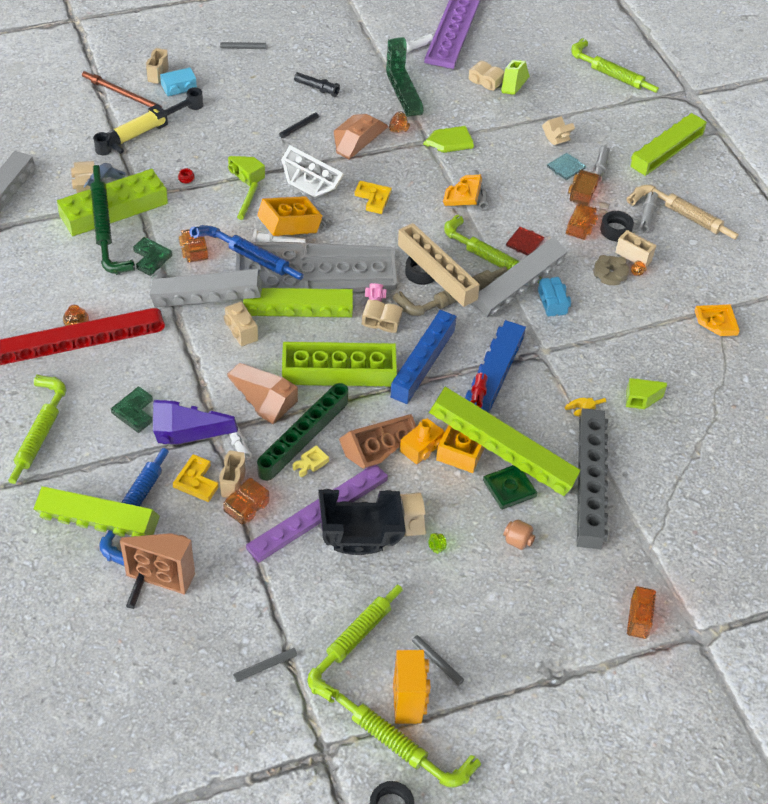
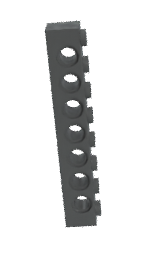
[577,408,608,550]

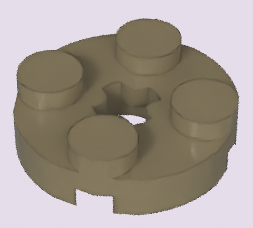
[593,255,629,285]

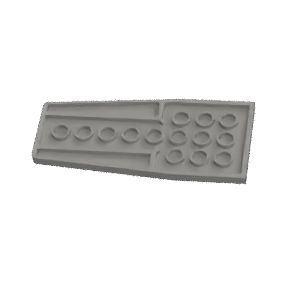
[236,242,397,293]

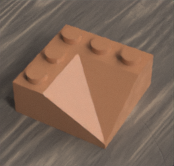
[120,533,195,595]

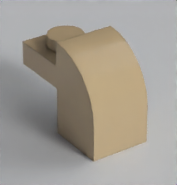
[542,116,575,145]
[400,492,426,536]

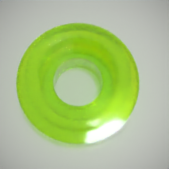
[428,533,447,554]

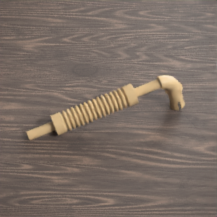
[627,184,739,240]

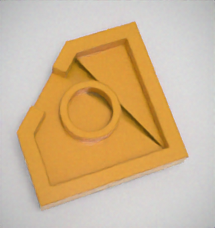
[443,174,482,206]
[694,304,740,336]

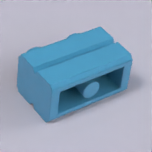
[538,277,571,317]

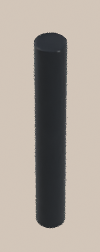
[279,112,319,138]
[126,573,145,609]

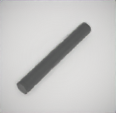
[220,42,266,49]
[412,635,464,686]
[233,648,297,682]

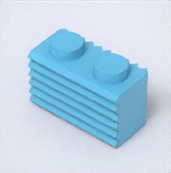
[160,67,197,97]

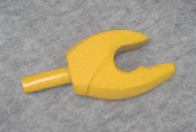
[565,398,606,417]

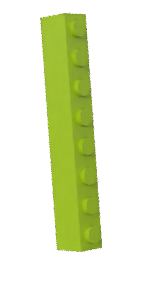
[429,386,580,496]

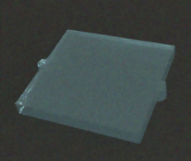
[547,153,586,180]

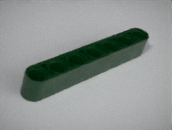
[257,383,349,481]

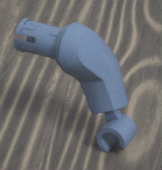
[84,163,126,188]

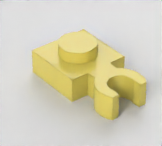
[293,445,329,477]

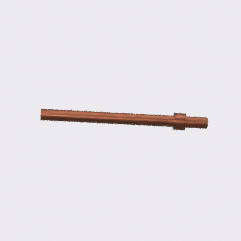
[82,71,162,107]

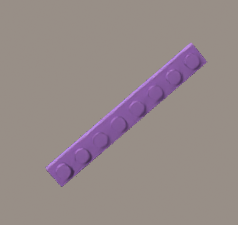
[246,465,388,563]

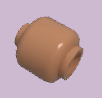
[503,519,536,550]

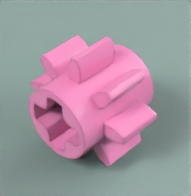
[365,284,387,302]

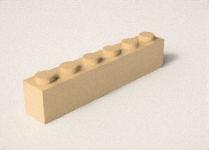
[398,223,480,307]

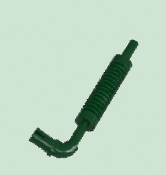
[90,165,135,275]

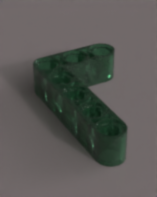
[386,37,424,117]

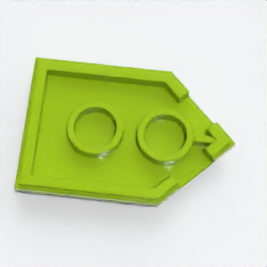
[423,126,474,153]

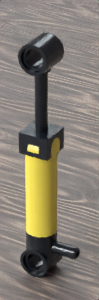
[93,87,203,156]

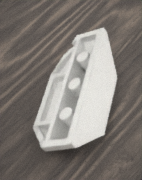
[281,146,344,198]

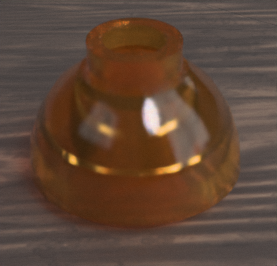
[389,111,410,133]
[63,304,89,326]

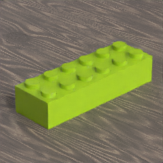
[56,169,168,237]
[282,342,397,387]

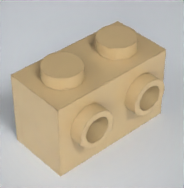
[223,301,258,347]

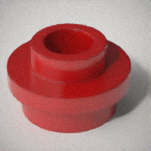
[178,168,195,184]

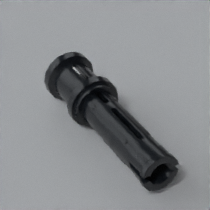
[294,72,340,97]

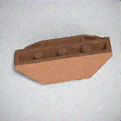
[334,114,388,160]

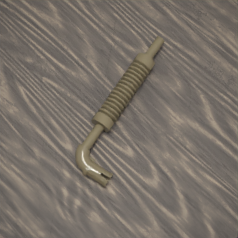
[393,266,507,316]

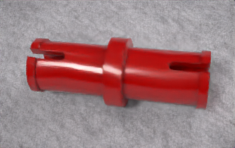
[470,373,488,408]

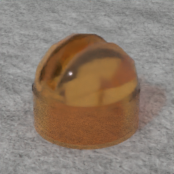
[631,260,647,276]

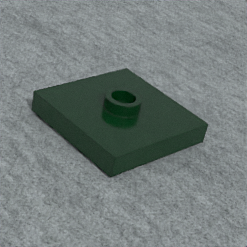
[483,465,538,510]

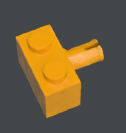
[400,418,444,464]

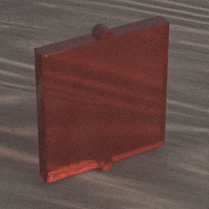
[506,226,545,256]

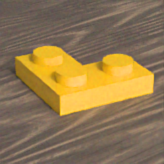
[355,181,392,214]
[173,454,219,502]

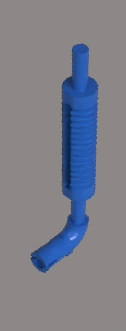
[189,225,304,280]
[99,448,169,567]

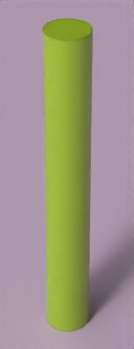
[237,182,258,220]

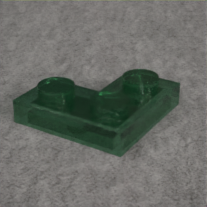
[133,237,173,276]
[110,386,153,433]

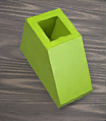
[501,60,530,95]
[228,156,265,186]
[626,378,667,409]

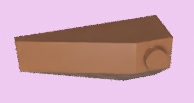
[227,363,298,425]
[339,414,417,469]

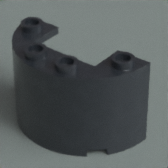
[318,489,406,555]

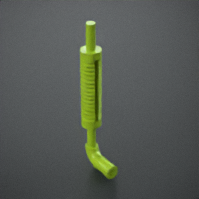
[571,38,659,93]
[444,215,542,283]
[8,374,66,484]
[307,585,403,703]
[335,693,481,788]

